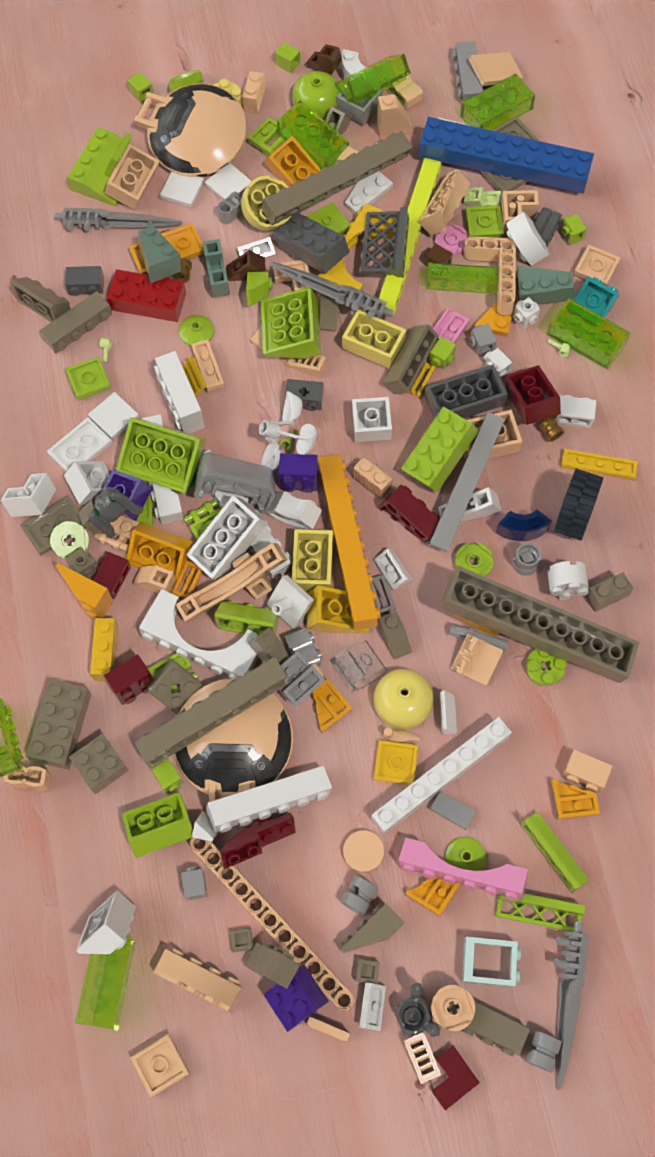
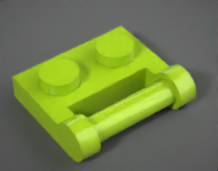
[248,117,292,157]

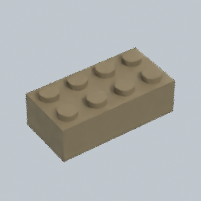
[26,680,92,770]

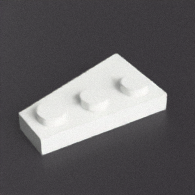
[345,171,393,216]

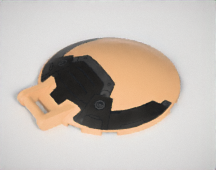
[133,84,247,177]
[174,679,293,802]

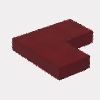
[431,1045,480,1110]

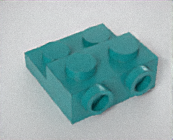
[569,276,619,325]

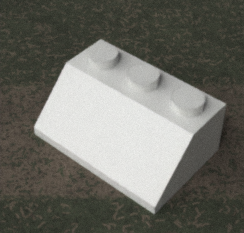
[76,890,136,954]

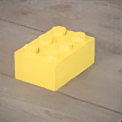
[342,310,406,369]
[292,529,333,592]

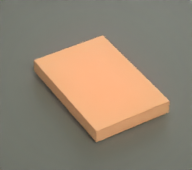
[468,51,523,86]

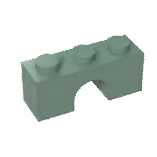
[202,239,230,297]

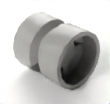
[513,543,541,576]
[341,876,378,916]
[525,1031,562,1073]

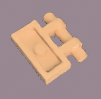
[94,515,140,552]

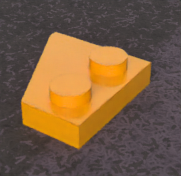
[313,678,353,733]
[551,779,600,820]
[406,877,462,918]

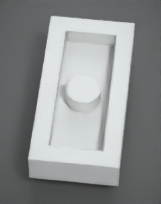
[359,983,386,1031]

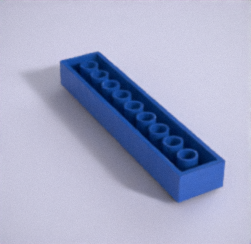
[419,117,594,194]

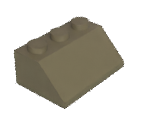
[10,277,71,322]

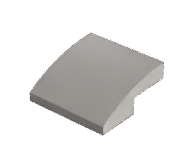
[279,651,325,707]

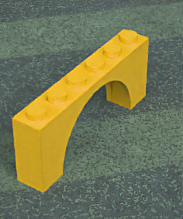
[318,203,397,306]

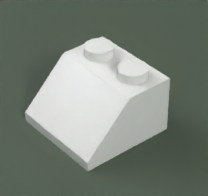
[64,461,110,505]

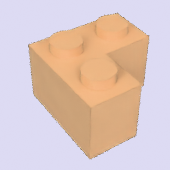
[501,190,539,232]

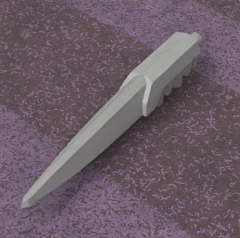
[55,208,183,231]
[270,262,394,319]
[553,922,589,1090]

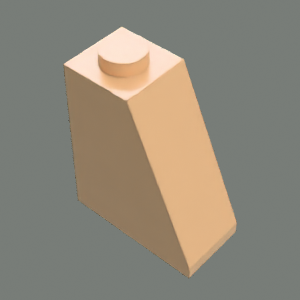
[377,94,413,138]

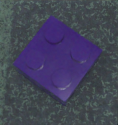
[278,453,319,493]
[101,470,153,521]
[263,964,329,1032]

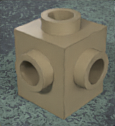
[66,547,97,579]

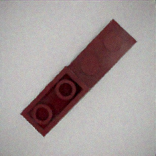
[220,813,296,869]

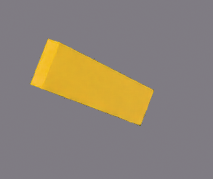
[561,449,638,481]

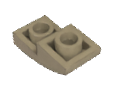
[318,295,338,332]

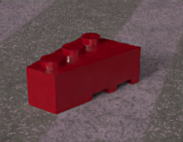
[377,484,440,542]

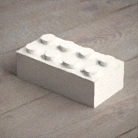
[154,351,205,434]
[186,495,268,580]

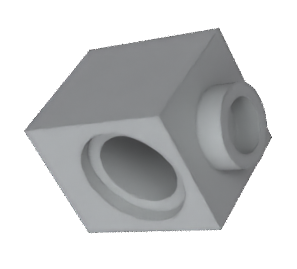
[181,867,208,900]

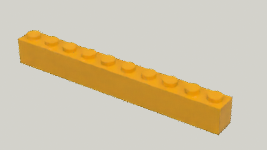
[318,454,381,631]

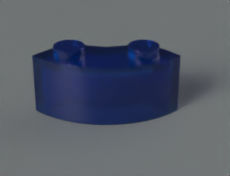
[496,509,552,541]

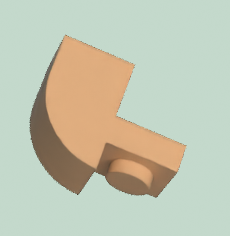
[232,552,273,600]

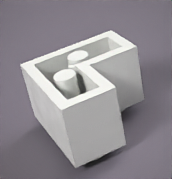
[0,473,56,517]

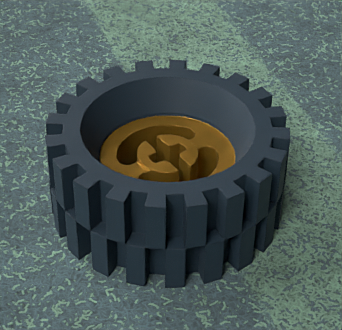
[554,468,604,541]

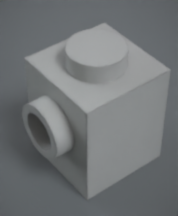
[469,324,497,356]

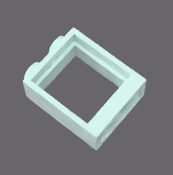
[462,937,521,988]

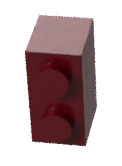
[91,552,131,600]

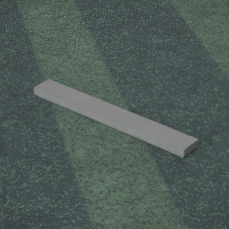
[429,412,505,553]

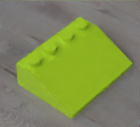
[67,127,135,206]
[261,287,321,358]
[116,417,206,493]

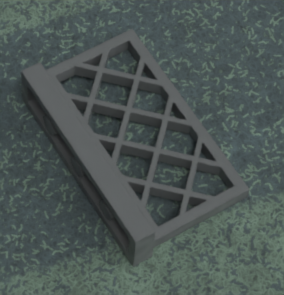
[361,207,409,277]

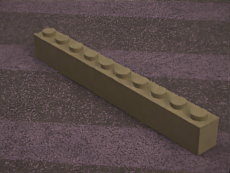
[261,131,413,225]

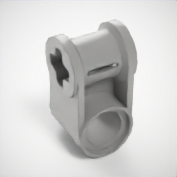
[218,191,243,224]

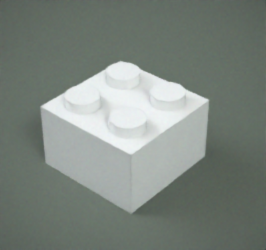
[352,397,392,442]

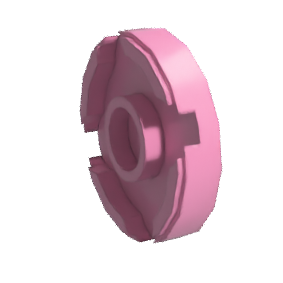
[435,224,468,256]

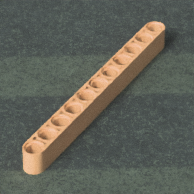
[190,837,354,1012]

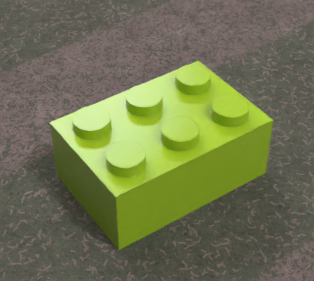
[122,792,193,858]

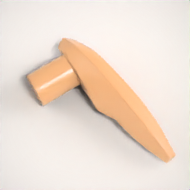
[382,728,420,742]

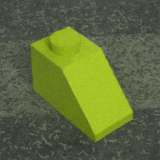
[246,272,273,306]

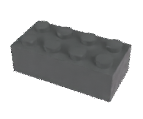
[273,213,349,274]
[424,364,508,419]

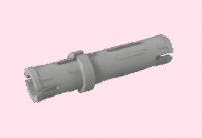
[449,623,509,652]

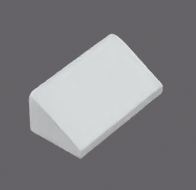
[237,237,276,257]
[374,548,412,590]
[439,690,457,734]
[192,811,218,842]

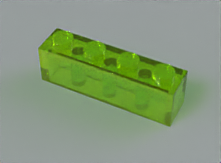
[426,263,499,294]

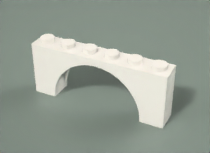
[139,589,258,679]

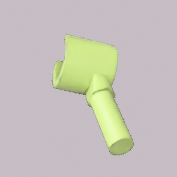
[99,337,112,363]
[547,339,570,358]

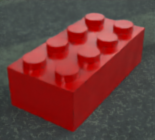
[107,269,186,322]

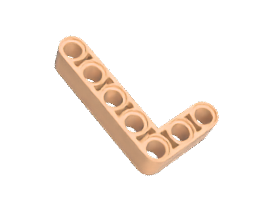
[464,236,516,315]

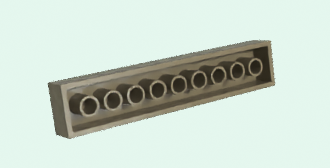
[439,566,639,683]

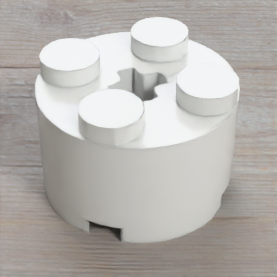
[547,561,589,600]

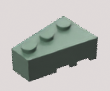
[138,226,181,284]
[517,265,575,304]

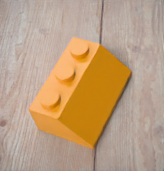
[126,522,194,582]

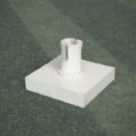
[267,575,314,629]

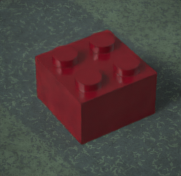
[104,654,153,705]

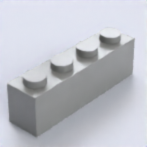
[452,41,483,106]

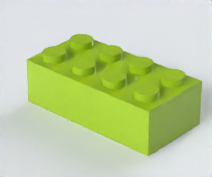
[401,407,479,493]

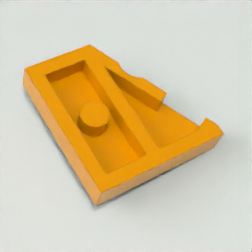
[474,301,515,337]

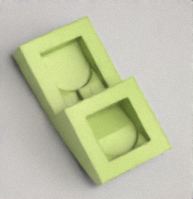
[464,187,502,207]

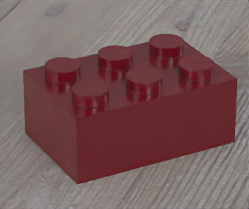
[505,365,561,425]

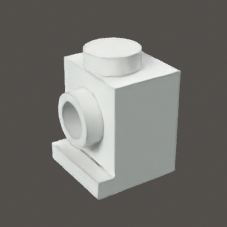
[484,348,512,379]

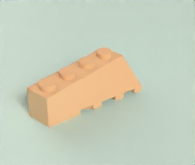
[418,169,471,236]
[153,948,243,1013]

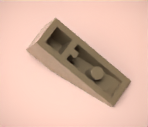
[248,627,290,665]

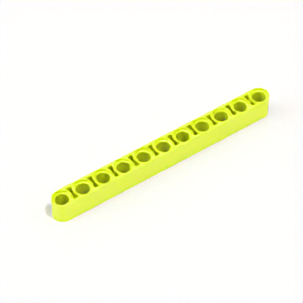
[379,158,441,316]

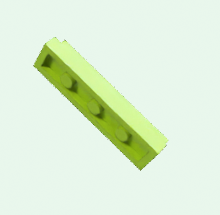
[521,812,589,893]
[495,893,586,932]

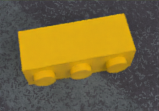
[90,618,119,681]

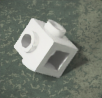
[513,297,540,330]

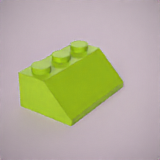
[215,601,279,635]

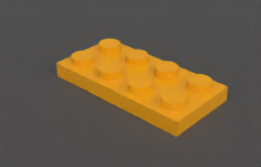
[129,223,204,275]

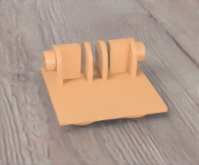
[451,634,503,686]

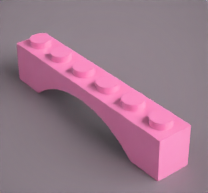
[398,838,528,901]

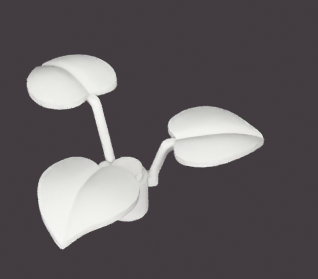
[259,391,317,471]

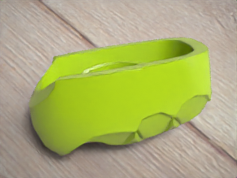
[169,70,204,92]

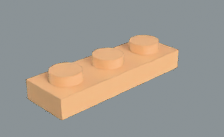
[191,339,225,392]

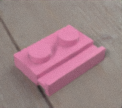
[433,308,470,344]

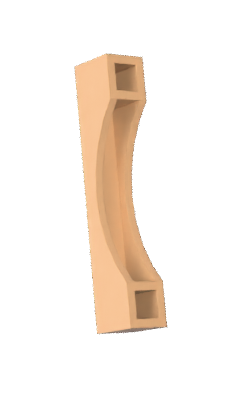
[176,543,288,621]

